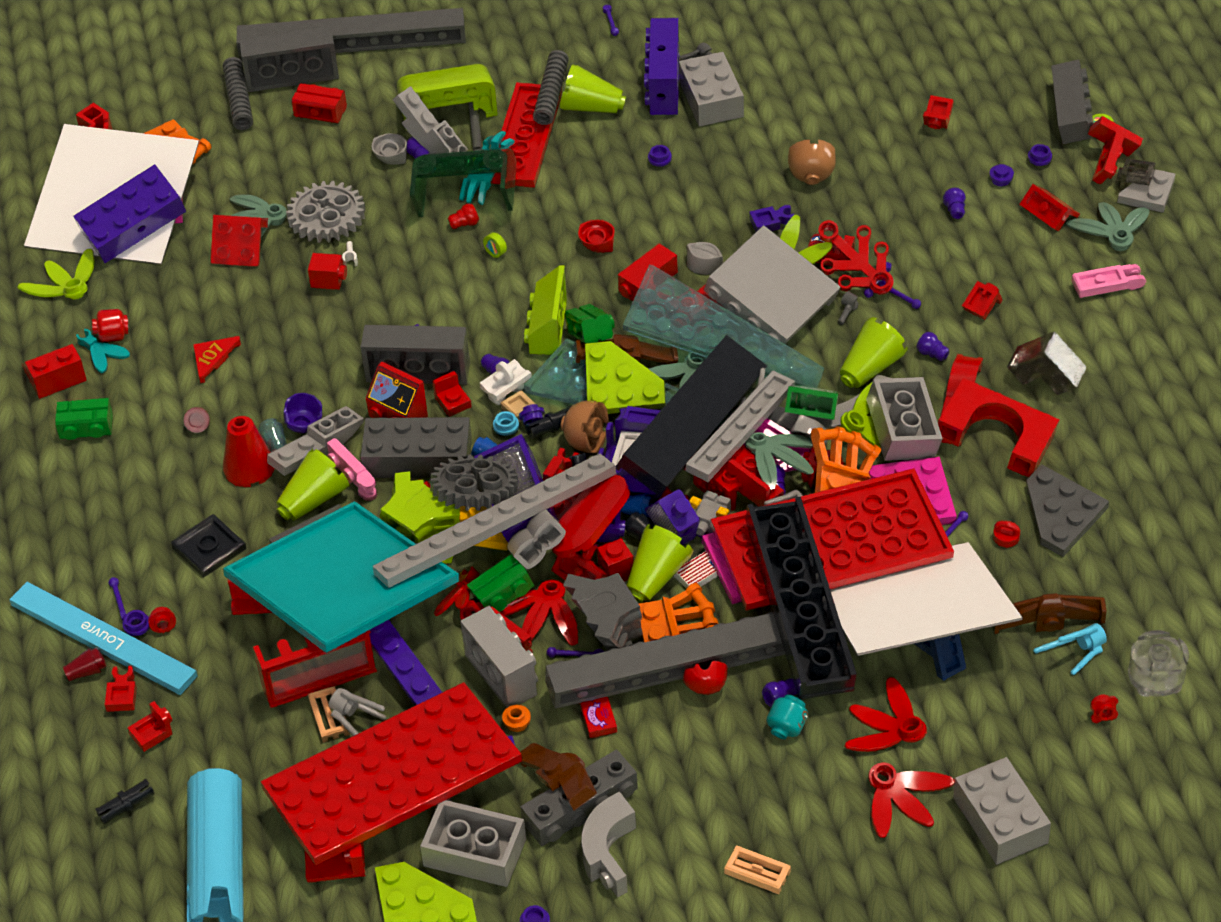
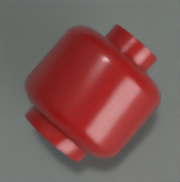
[92,309,128,342]

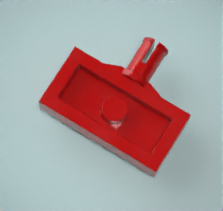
[551,544,608,580]

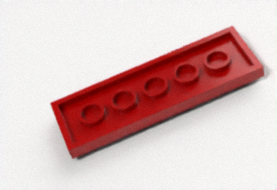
[490,82,562,188]

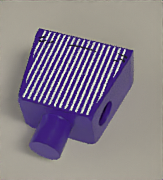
[644,489,700,546]

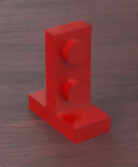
[1088,116,1143,184]

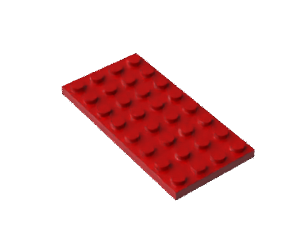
[710,468,954,611]
[261,682,522,866]

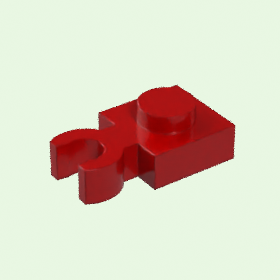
[105,666,137,712]

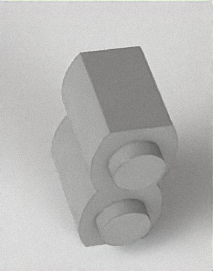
[507,510,566,569]

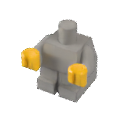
[689,490,731,536]

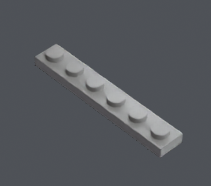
[686,371,795,482]

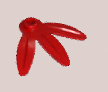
[500,580,578,646]
[845,677,927,752]
[868,762,955,838]

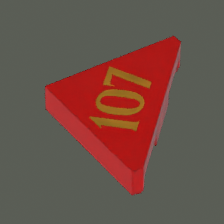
[193,336,241,383]

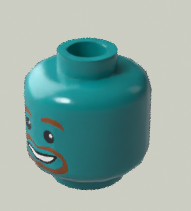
[766,695,808,740]

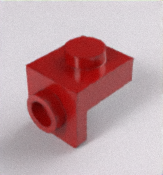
[923,95,954,129]
[127,701,173,752]

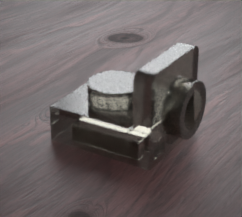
[1117,158,1156,191]

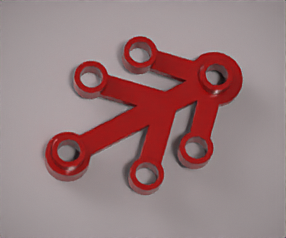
[818,220,894,295]

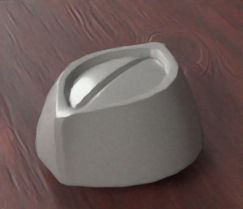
[372,133,407,165]
[686,242,723,275]
[790,415,828,447]

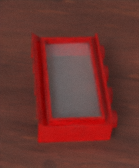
[253,630,377,708]

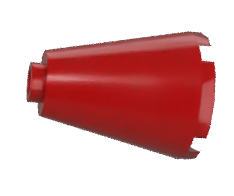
[223,416,275,487]

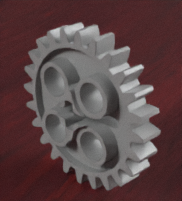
[286,181,366,243]

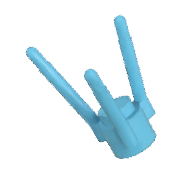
[1033,623,1107,675]

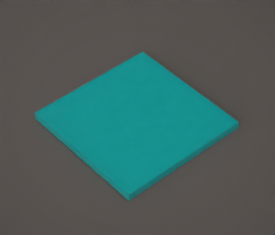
[223,501,459,653]

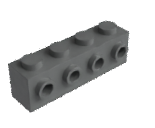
[1051,60,1094,144]
[520,749,638,847]

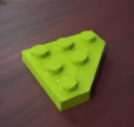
[585,341,666,414]
[375,862,477,922]

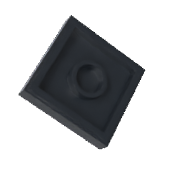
[171,514,247,578]

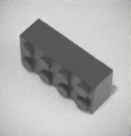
[239,26,339,92]
[361,325,470,385]
[361,417,472,478]

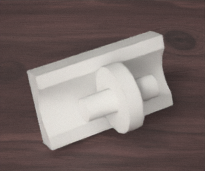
[480,359,532,405]

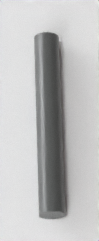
[468,102,482,152]

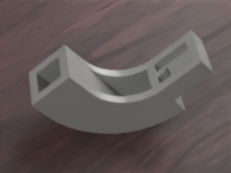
[582,791,636,898]

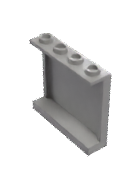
[703,225,841,353]

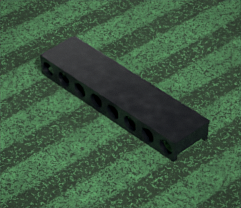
[616,335,768,500]
[745,497,857,700]

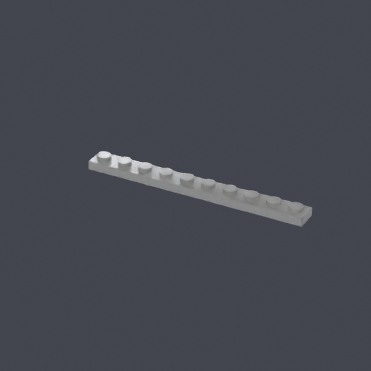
[373,453,616,588]

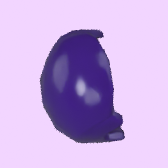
[283,393,322,434]

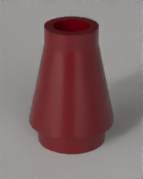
[63,647,107,681]

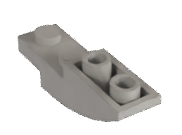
[392,86,472,169]
[267,406,364,476]

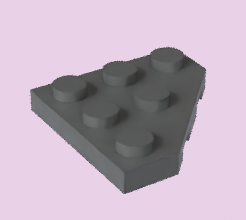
[1026,464,1109,557]

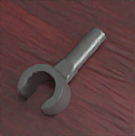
[679,43,712,61]
[838,291,858,325]

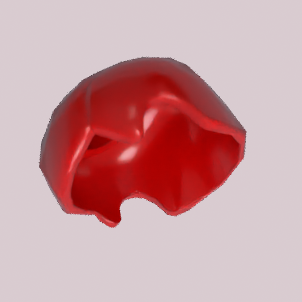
[683,661,728,695]

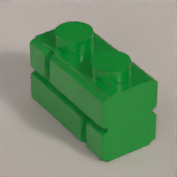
[564,304,615,344]
[55,398,113,440]
[467,554,534,612]

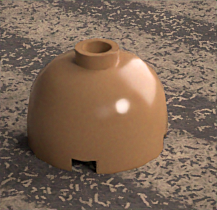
[788,140,836,185]
[561,400,608,453]

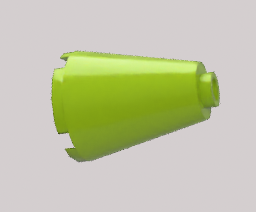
[560,64,626,113]
[840,317,908,388]
[276,449,350,521]
[626,524,694,603]

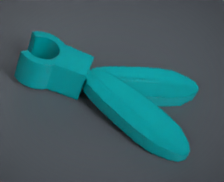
[76,329,130,373]

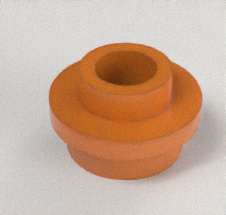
[502,705,531,732]

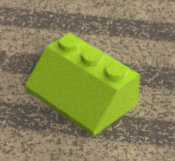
[524,265,567,355]

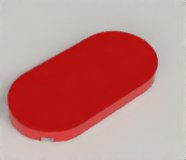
[552,475,630,558]

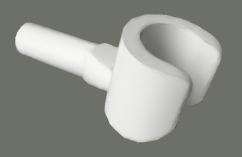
[342,241,358,266]

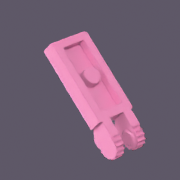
[1071,264,1146,298]
[327,438,377,501]

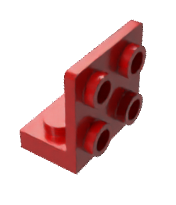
[211,215,268,266]
[693,445,759,511]
[305,841,366,882]

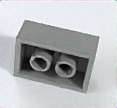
[679,52,744,126]
[866,377,943,461]
[461,606,538,708]
[953,757,1051,865]
[420,800,526,887]

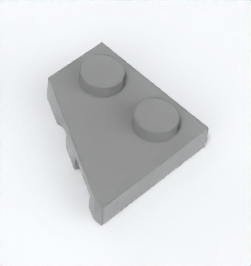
[1117,169,1175,213]

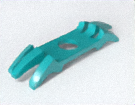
[459,131,515,205]

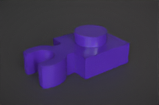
[749,205,795,232]

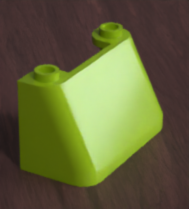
[397,64,498,129]

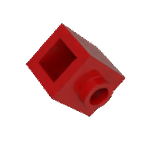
[308,253,347,290]
[597,538,634,582]

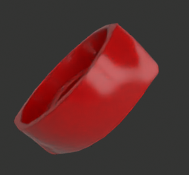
[578,219,615,253]

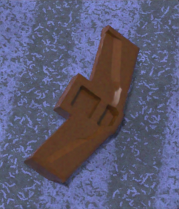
[574,334,678,364]
[992,593,1107,635]
[520,743,597,811]

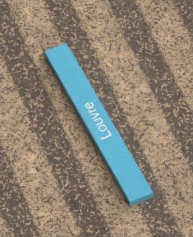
[9,582,198,695]

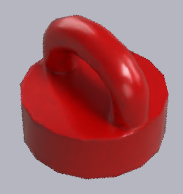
[993,521,1020,548]

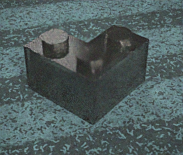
[1007,331,1086,395]

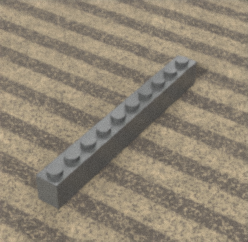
[236,8,466,61]
[545,611,785,709]

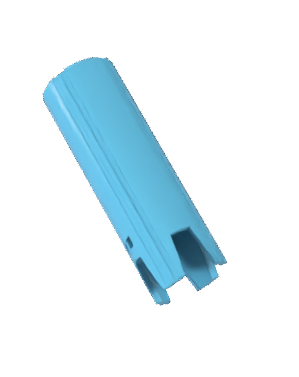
[187,768,244,922]

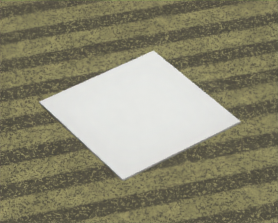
[24,124,199,265]
[830,542,1022,656]

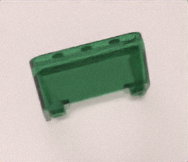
[410,147,517,217]

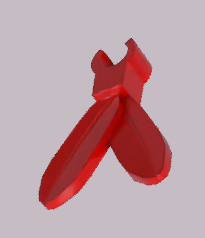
[434,566,479,616]

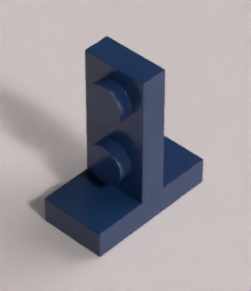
[914,634,966,681]

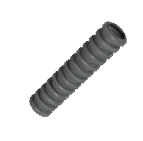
[533,50,569,125]
[222,57,253,130]

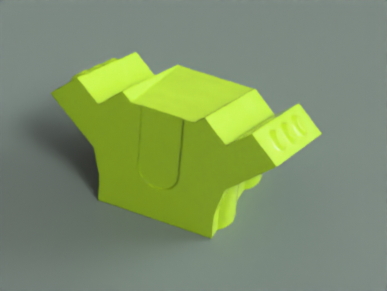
[380,471,460,564]

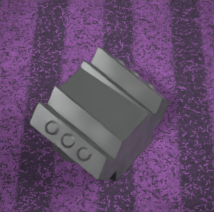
[563,573,643,650]

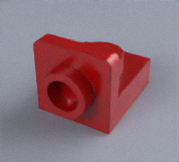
[962,281,1003,320]
[433,371,472,417]

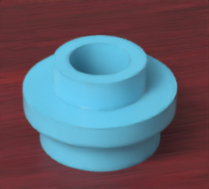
[493,411,519,436]

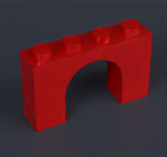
[618,243,727,340]
[938,378,1060,478]

